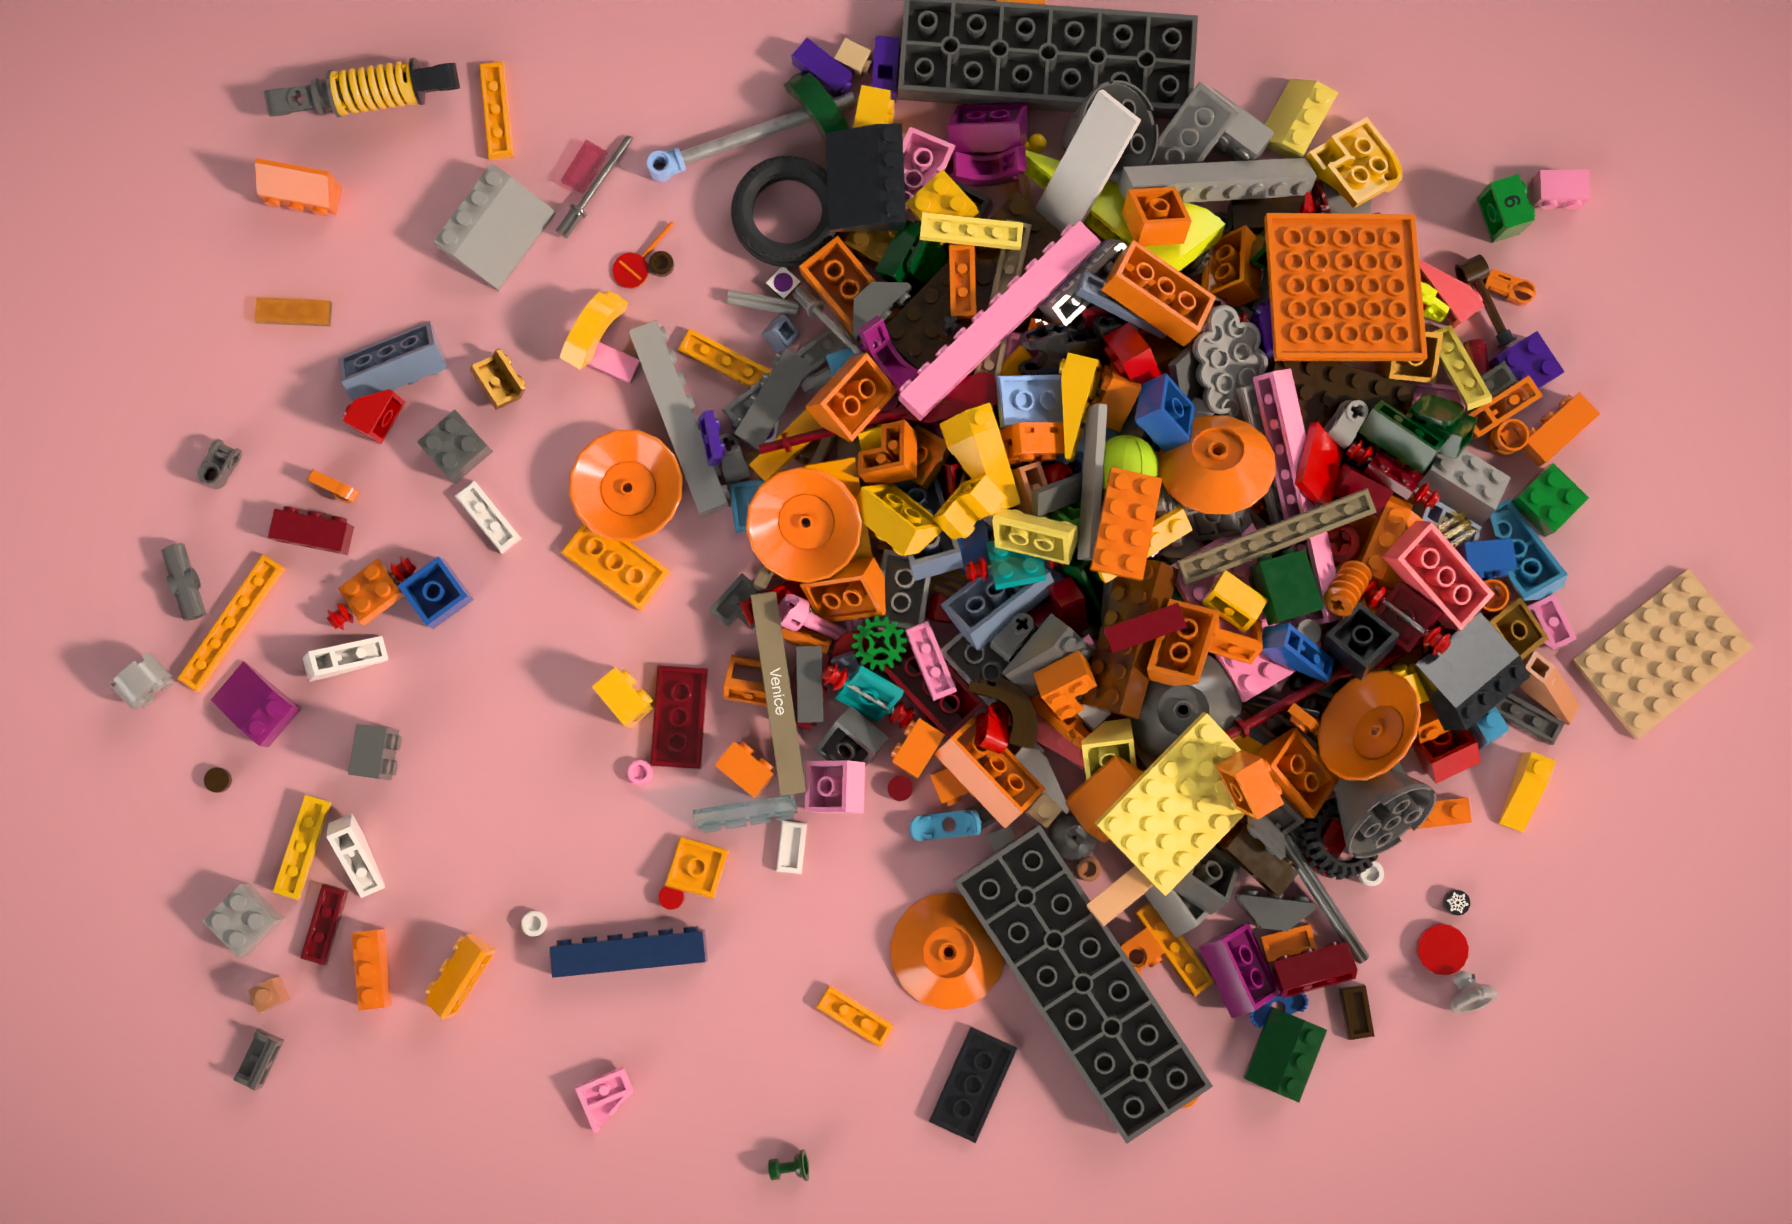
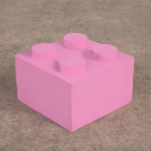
[805,760,865,814]

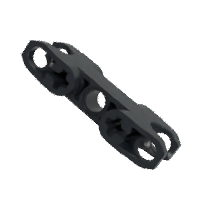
[1018,314,1141,376]

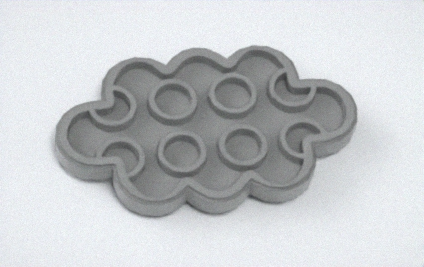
[1192,305,1268,421]

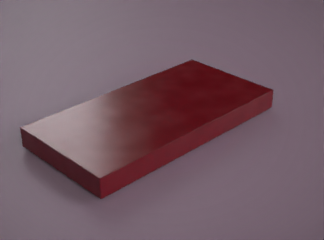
[650,666,708,769]

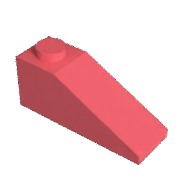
[1419,260,1485,328]

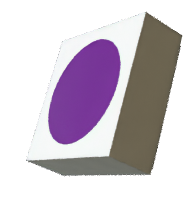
[766,267,801,300]

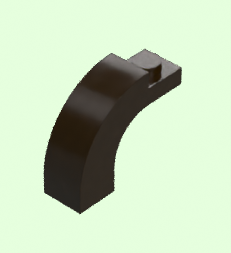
[967,677,1038,750]

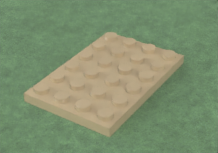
[1571,569,1753,739]

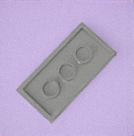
[1150,81,1240,166]

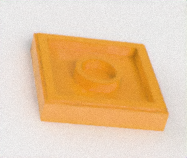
[665,837,729,900]

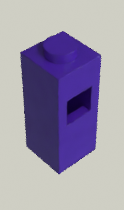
[872,36,900,103]
[791,38,853,98]

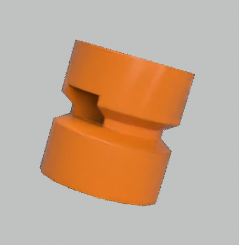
[1486,419,1529,456]
[1479,579,1509,615]

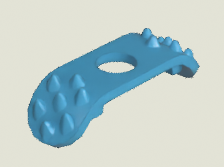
[909,810,982,841]

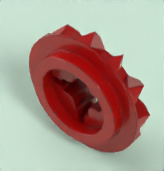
[1327,524,1359,562]

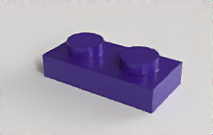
[698,410,725,466]

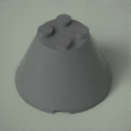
[1061,80,1159,183]
[1333,768,1436,858]

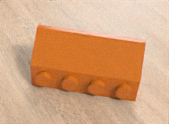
[934,715,1045,828]

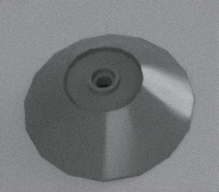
[1125,655,1242,758]

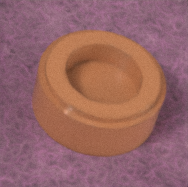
[1075,856,1101,882]

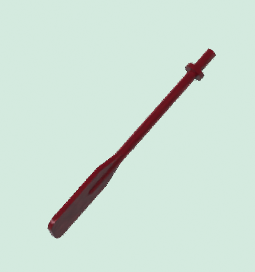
[759,372,998,454]
[1225,638,1424,740]

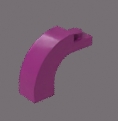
[944,146,1027,187]
[858,315,919,398]

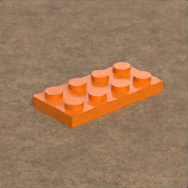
[1090,467,1162,581]

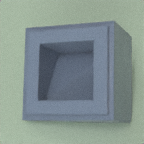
[761,314,799,352]
[831,650,861,678]

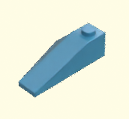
[1489,498,1568,601]

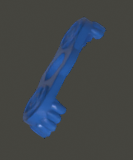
[1250,993,1309,1028]

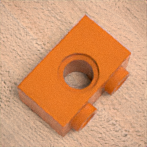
[1120,927,1165,976]

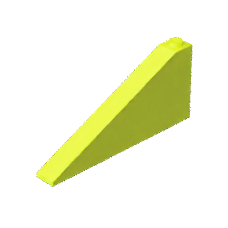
[1024,150,1225,271]

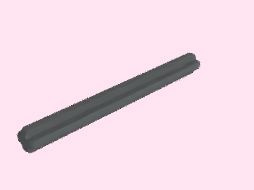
[1284,834,1369,964]

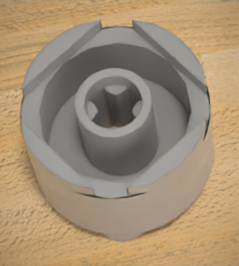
[110,653,174,710]

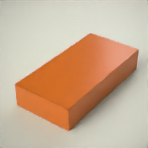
[1259,924,1317,962]

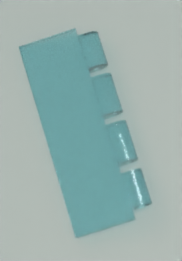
[693,794,798,833]

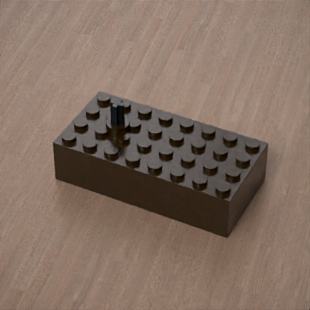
[886,192,1062,377]

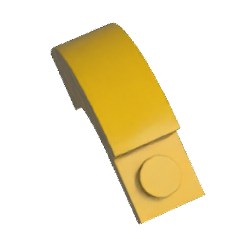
[559,290,629,370]

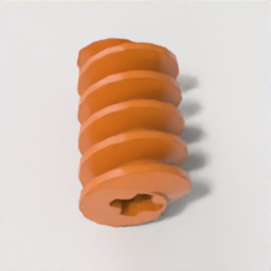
[1323,560,1372,617]

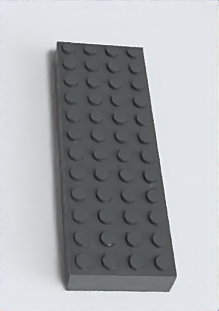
[898,0,1198,119]
[954,823,1213,1144]

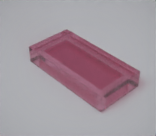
[561,140,608,194]

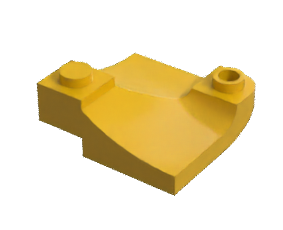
[1305,117,1402,209]

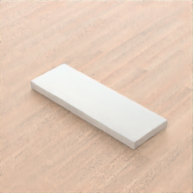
[1035,90,1141,233]

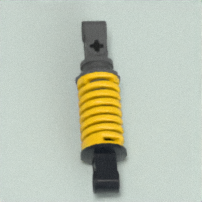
[264,57,460,118]

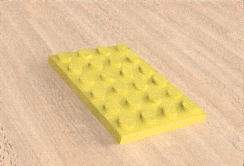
[1095,712,1245,896]

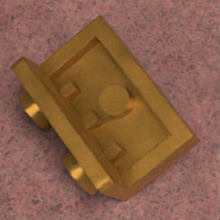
[470,348,525,410]

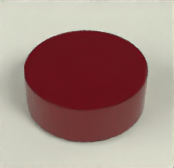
[888,776,913,801]

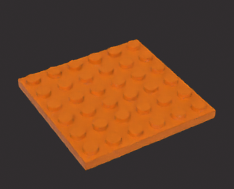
[1264,213,1428,361]

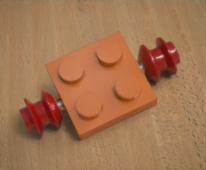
[327,556,417,630]

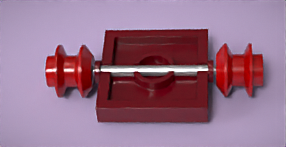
[1346,440,1441,510]
[1360,580,1451,655]

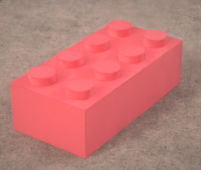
[1382,520,1494,631]

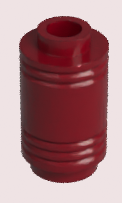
[1463,339,1490,376]

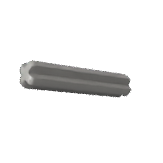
[727,290,799,316]

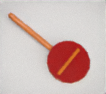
[612,222,674,289]

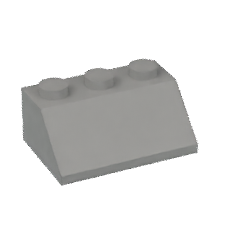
[1144,886,1209,938]

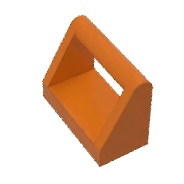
[1208,616,1263,665]
[723,655,767,706]

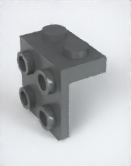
[1247,795,1304,860]

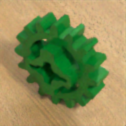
[852,616,907,671]

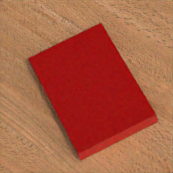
[1294,421,1343,507]

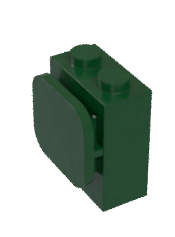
[875,220,947,299]
[1406,394,1478,459]
[1249,548,1324,626]

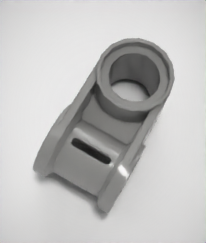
[1324,400,1368,449]

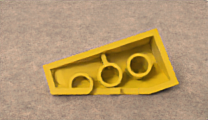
[1059,353,1103,462]
[939,403,1021,510]

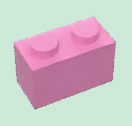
[1532,170,1591,209]

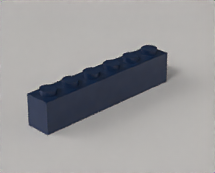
[550,926,708,978]

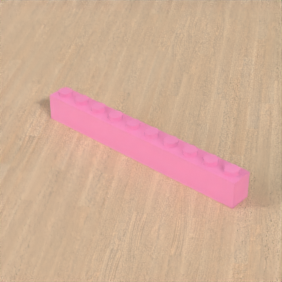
[898,221,1101,421]
[1253,369,1343,624]

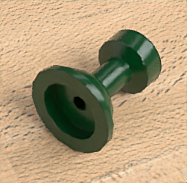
[768,1149,809,1181]

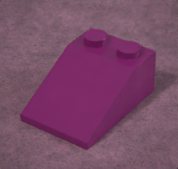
[211,661,302,747]

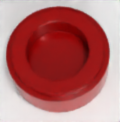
[659,886,685,910]

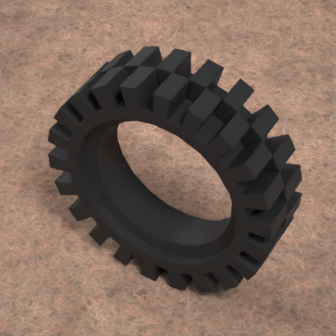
[1299,798,1378,880]

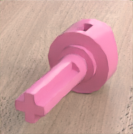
[778,594,847,640]

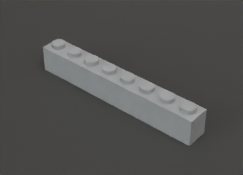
[1118,158,1317,203]
[629,320,731,517]

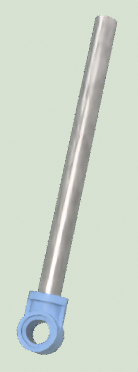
[647,92,856,182]

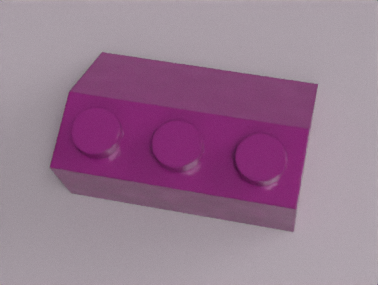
[947,102,1029,154]
[1199,923,1280,1018]

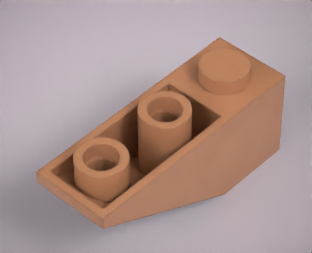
[1518,651,1580,725]

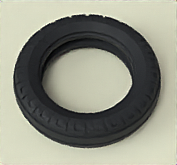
[731,156,840,268]

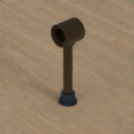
[1455,254,1517,348]

